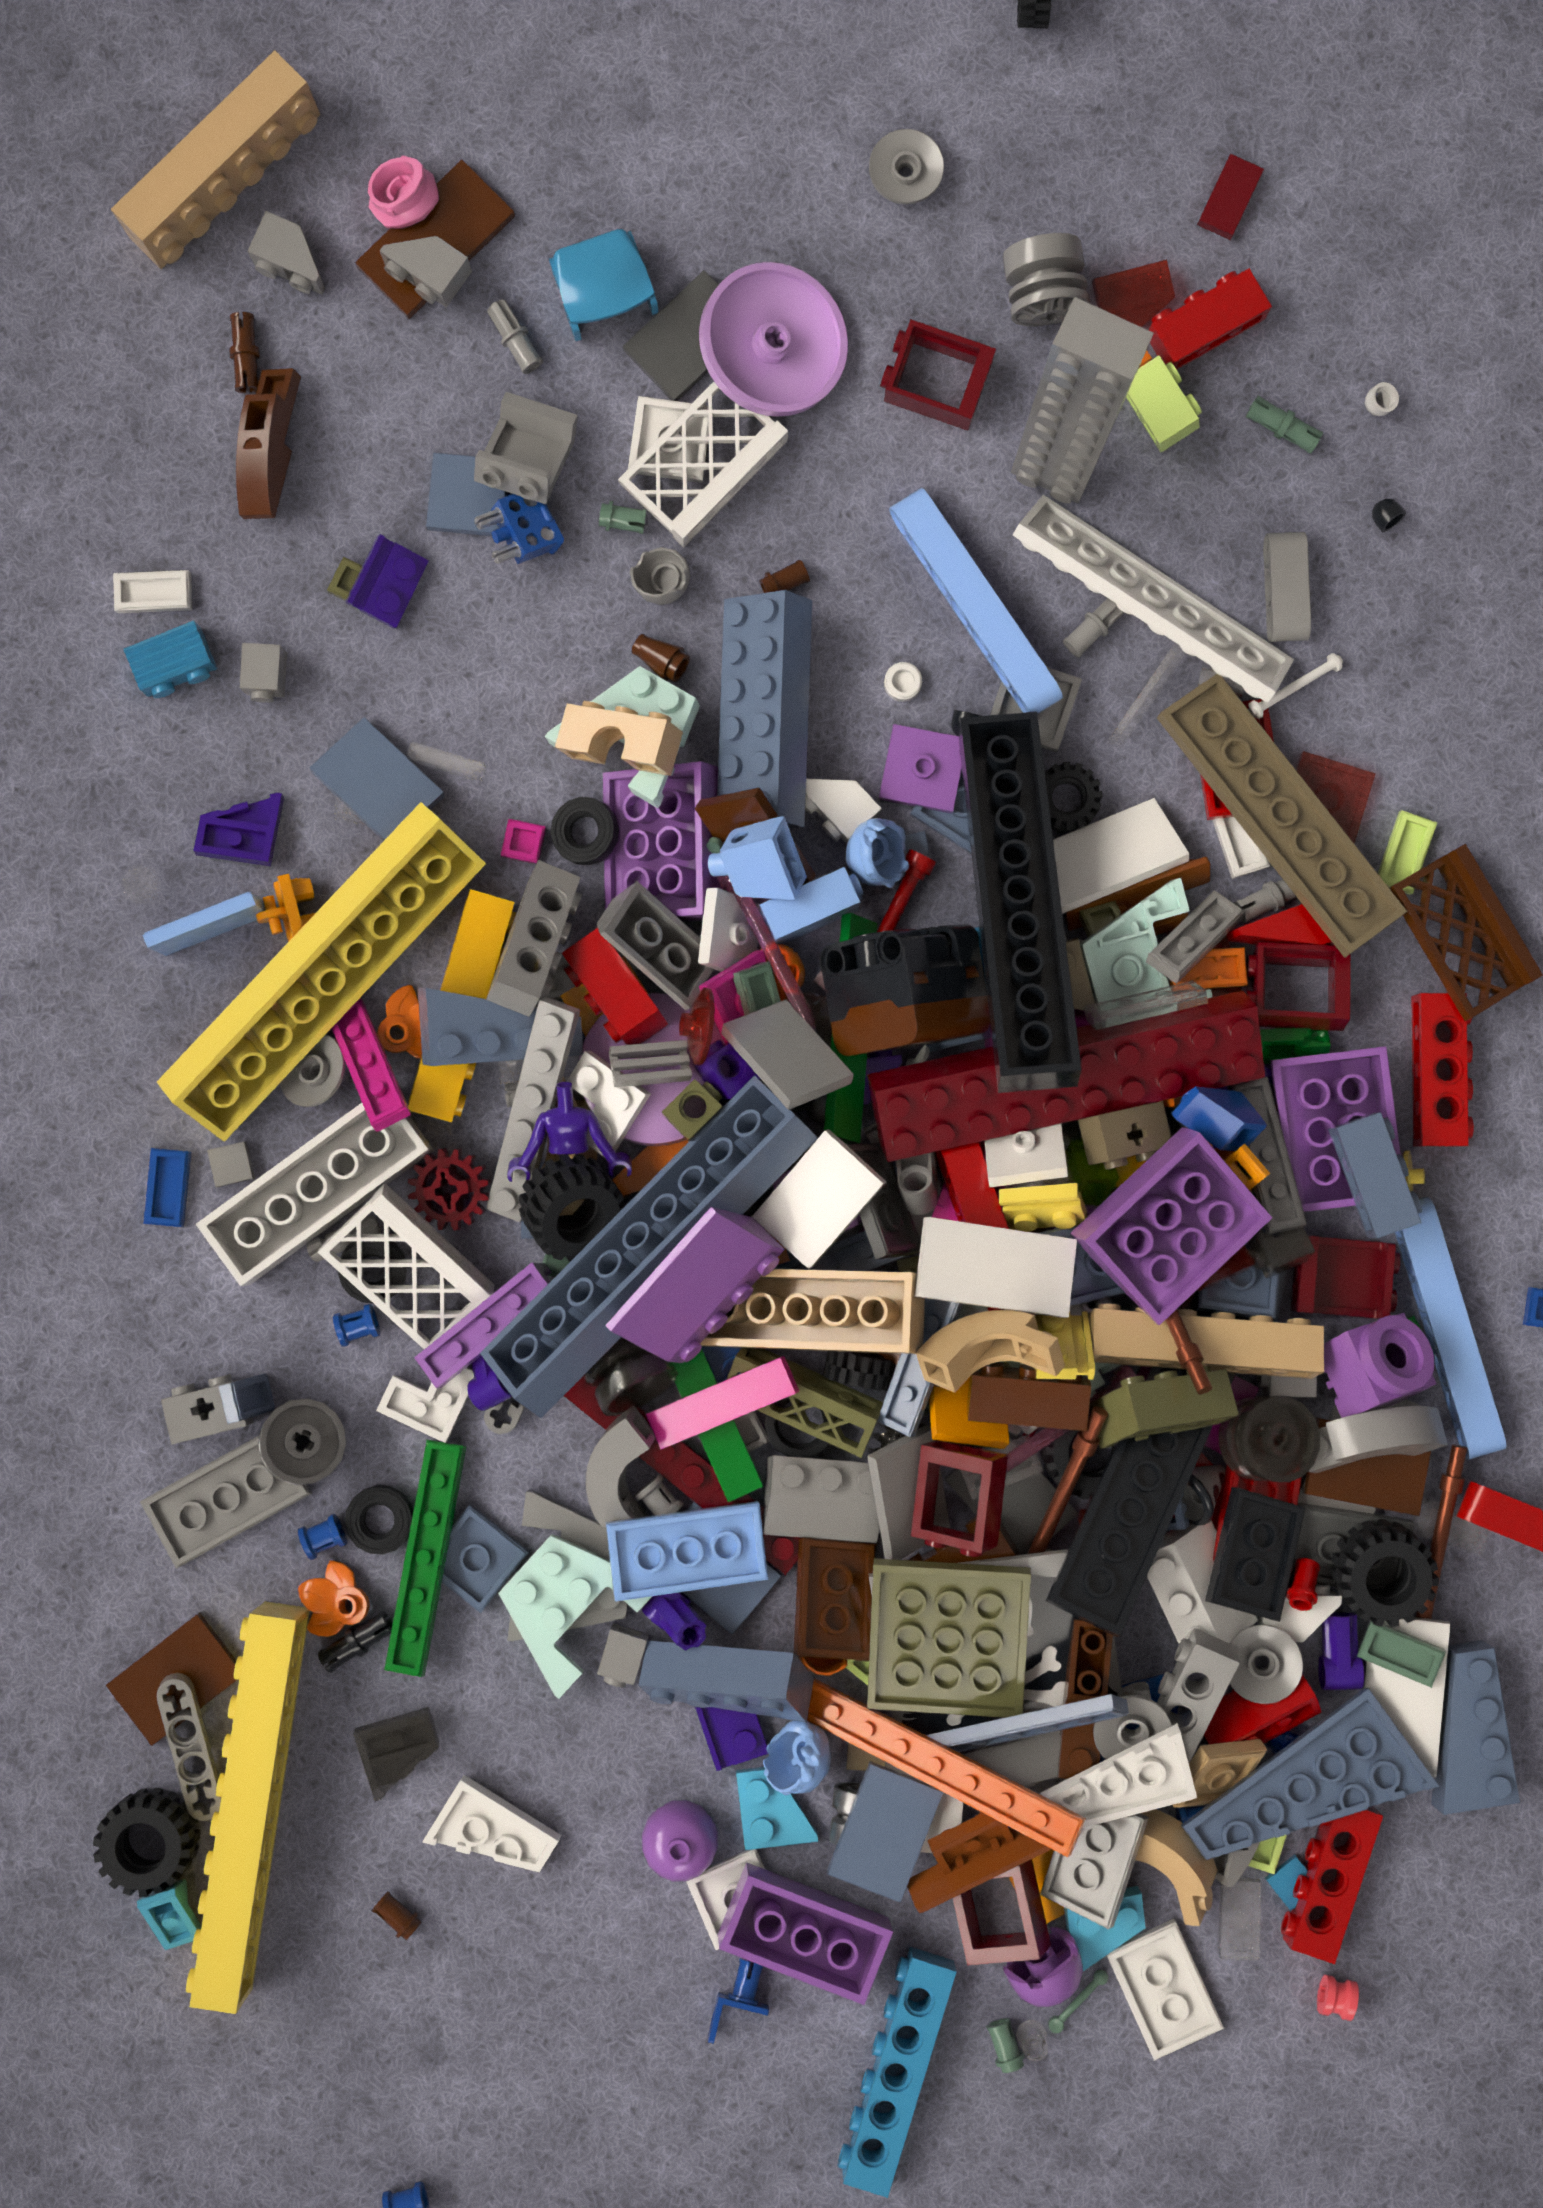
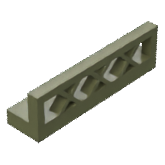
[727,1348,883,1458]

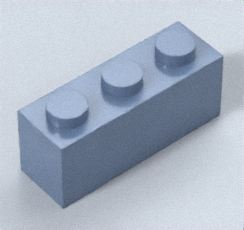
[1328,1112,1422,1239]

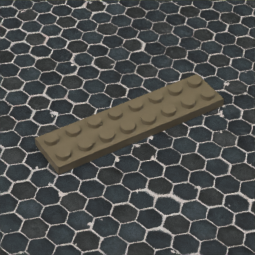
[1157,674,1408,958]

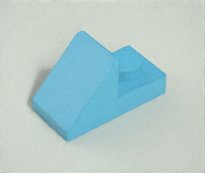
[137,1879,201,1950]

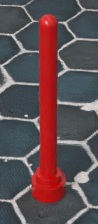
[877,849,936,932]

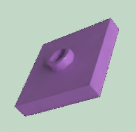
[879,724,962,813]

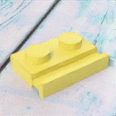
[999,1183,1087,1232]
[1034,1311,1095,1380]

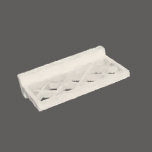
[618,382,788,548]
[318,1183,494,1349]

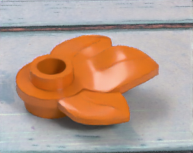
[377,985,422,1059]
[298,1560,370,1637]

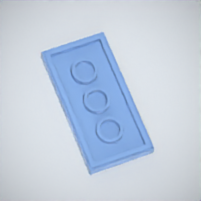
[605,1501,768,1602]

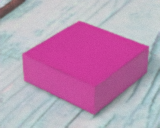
[501,819,546,864]

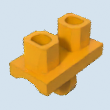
[256,874,315,942]

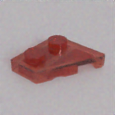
[1092,259,1175,327]

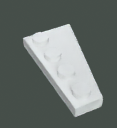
[1039,1723,1197,1828]

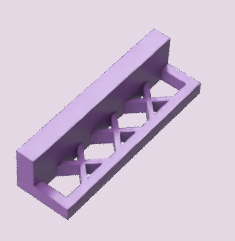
[414,1262,552,1388]

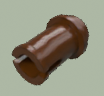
[759,560,810,593]
[371,1891,422,1941]

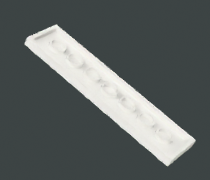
[1013,495,1294,703]

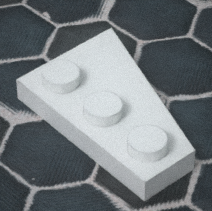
[423,1775,561,1872]

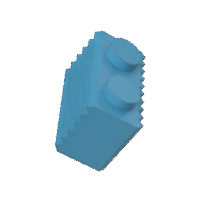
[124,620,218,698]

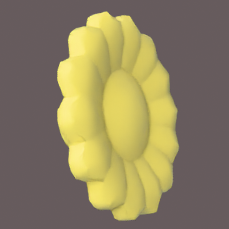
[1403,1151,1425,1191]

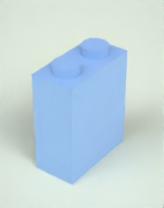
[760,867,864,944]

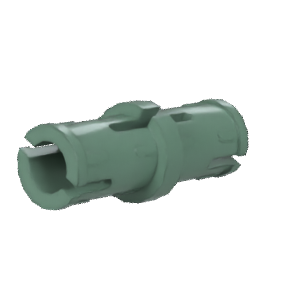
[1245,395,1323,454]

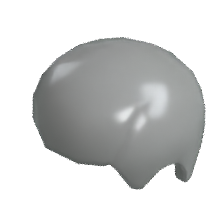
[630,547,691,605]

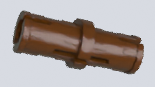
[229,312,260,393]

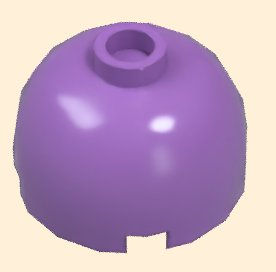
[642,1800,718,1882]
[1003,1927,1083,2007]

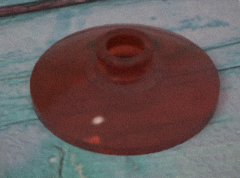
[679,988,715,1065]

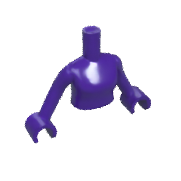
[507,1082,632,1182]

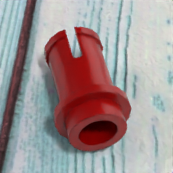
[1286,1558,1320,1611]

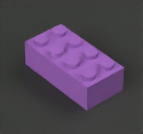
[718,1862,893,2005]

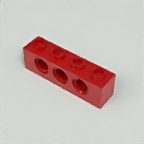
[1411,993,1474,1147]
[1281,1806,1383,1965]

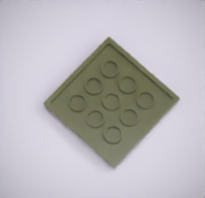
[867,1558,1031,1718]

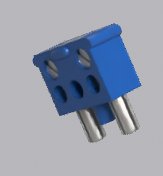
[474,494,564,564]

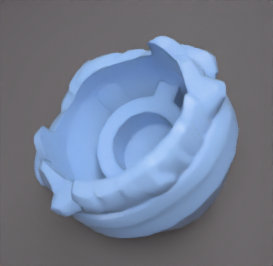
[846,818,909,888]
[763,1720,831,1795]

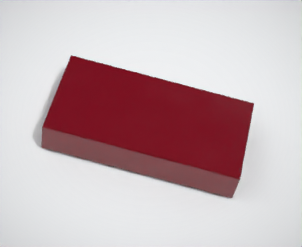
[1197,153,1264,241]

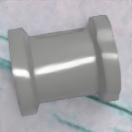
[634,1474,684,1515]

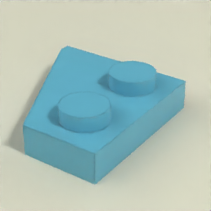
[736,1767,818,1850]
[1064,1886,1146,1971]

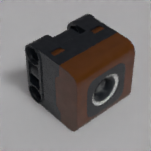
[819,924,990,1056]

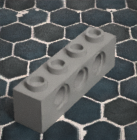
[486,860,582,1017]
[1157,1628,1240,1763]

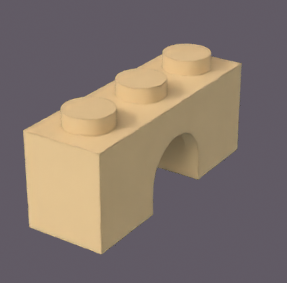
[555,701,683,776]

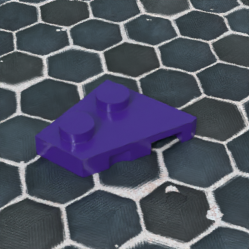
[193,792,284,867]

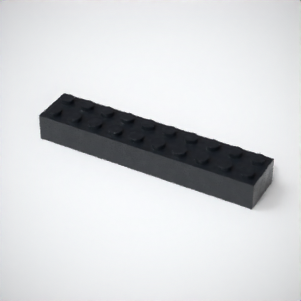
[959,712,1082,1093]

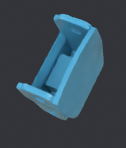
[549,229,659,341]

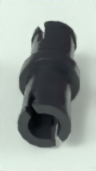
[318,1611,393,1673]

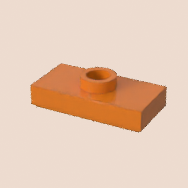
[1169,947,1248,991]

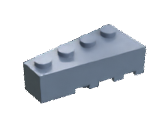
[418,988,583,1066]
[638,1640,814,1722]
[1431,1640,1520,1815]

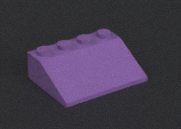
[603,761,725,922]
[1270,1046,1401,1212]
[1070,1127,1272,1325]
[605,1207,785,1363]

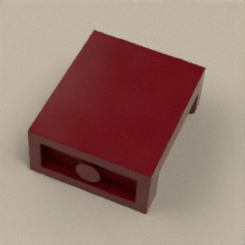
[1290,1235,1400,1319]

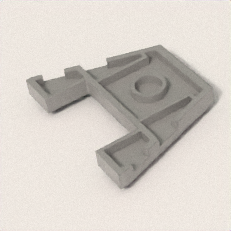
[507,1490,628,1641]

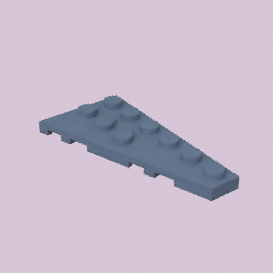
[1181,1688,1439,1860]

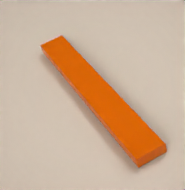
[807,1678,1086,1857]

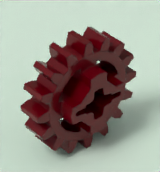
[407,1148,492,1231]

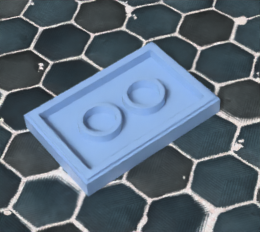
[142,892,265,956]

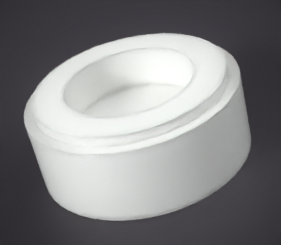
[884,662,922,702]

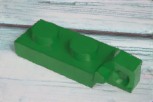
[1260,1028,1331,1064]

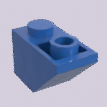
[1171,1086,1267,1151]

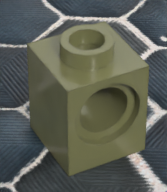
[662,1079,723,1141]

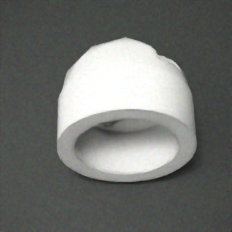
[1365,382,1399,416]

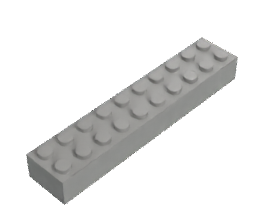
[1011,297,1154,504]

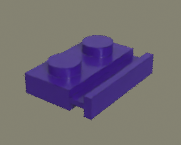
[345,534,429,629]
[695,1707,768,1771]

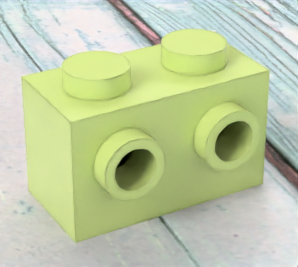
[1126,355,1202,453]

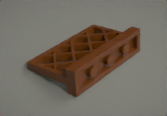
[1389,844,1543,1021]

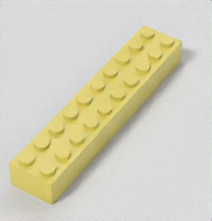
[157,802,486,1142]
[186,1601,310,2014]

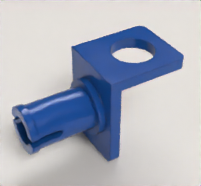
[707,1958,770,2044]

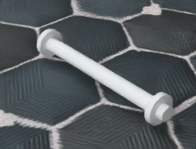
[1248,653,1343,719]

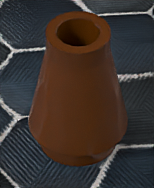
[631,634,690,682]

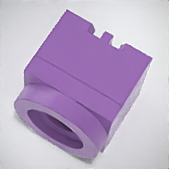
[1324,1313,1437,1418]

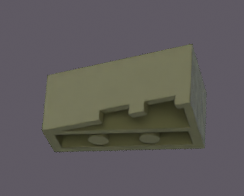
[1089,1366,1239,1449]

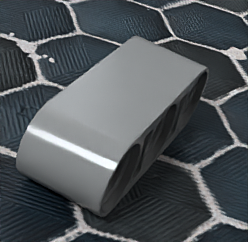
[1263,532,1311,642]

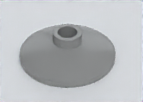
[869,129,944,204]
[280,1035,345,1107]
[1230,1625,1303,1704]
[1093,1695,1172,1759]

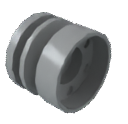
[1002,233,1090,327]

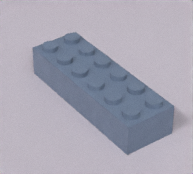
[717,590,812,828]

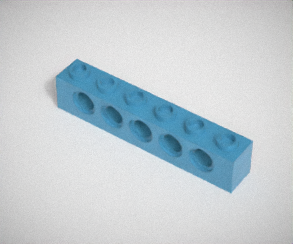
[837,1947,957,2198]

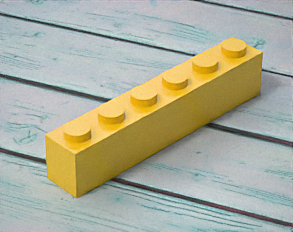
[407,889,517,1122]

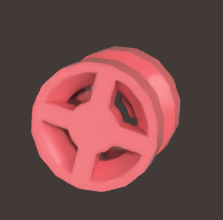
[1317,1974,1359,2021]

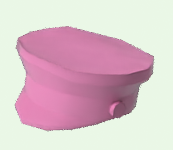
[368,155,439,229]

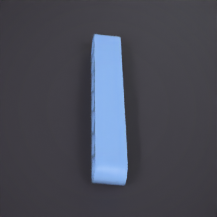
[889,488,1063,714]
[1395,1196,1506,1460]

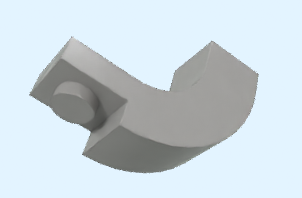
[586,1405,656,1528]
[1300,1406,1448,1473]

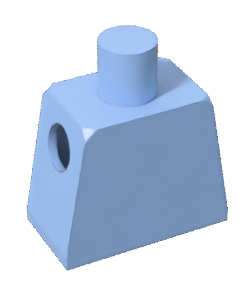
[708,816,807,900]

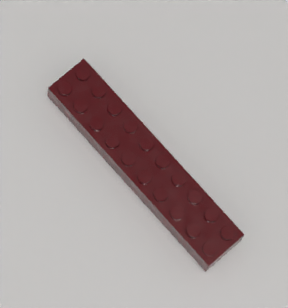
[867,991,1265,1162]

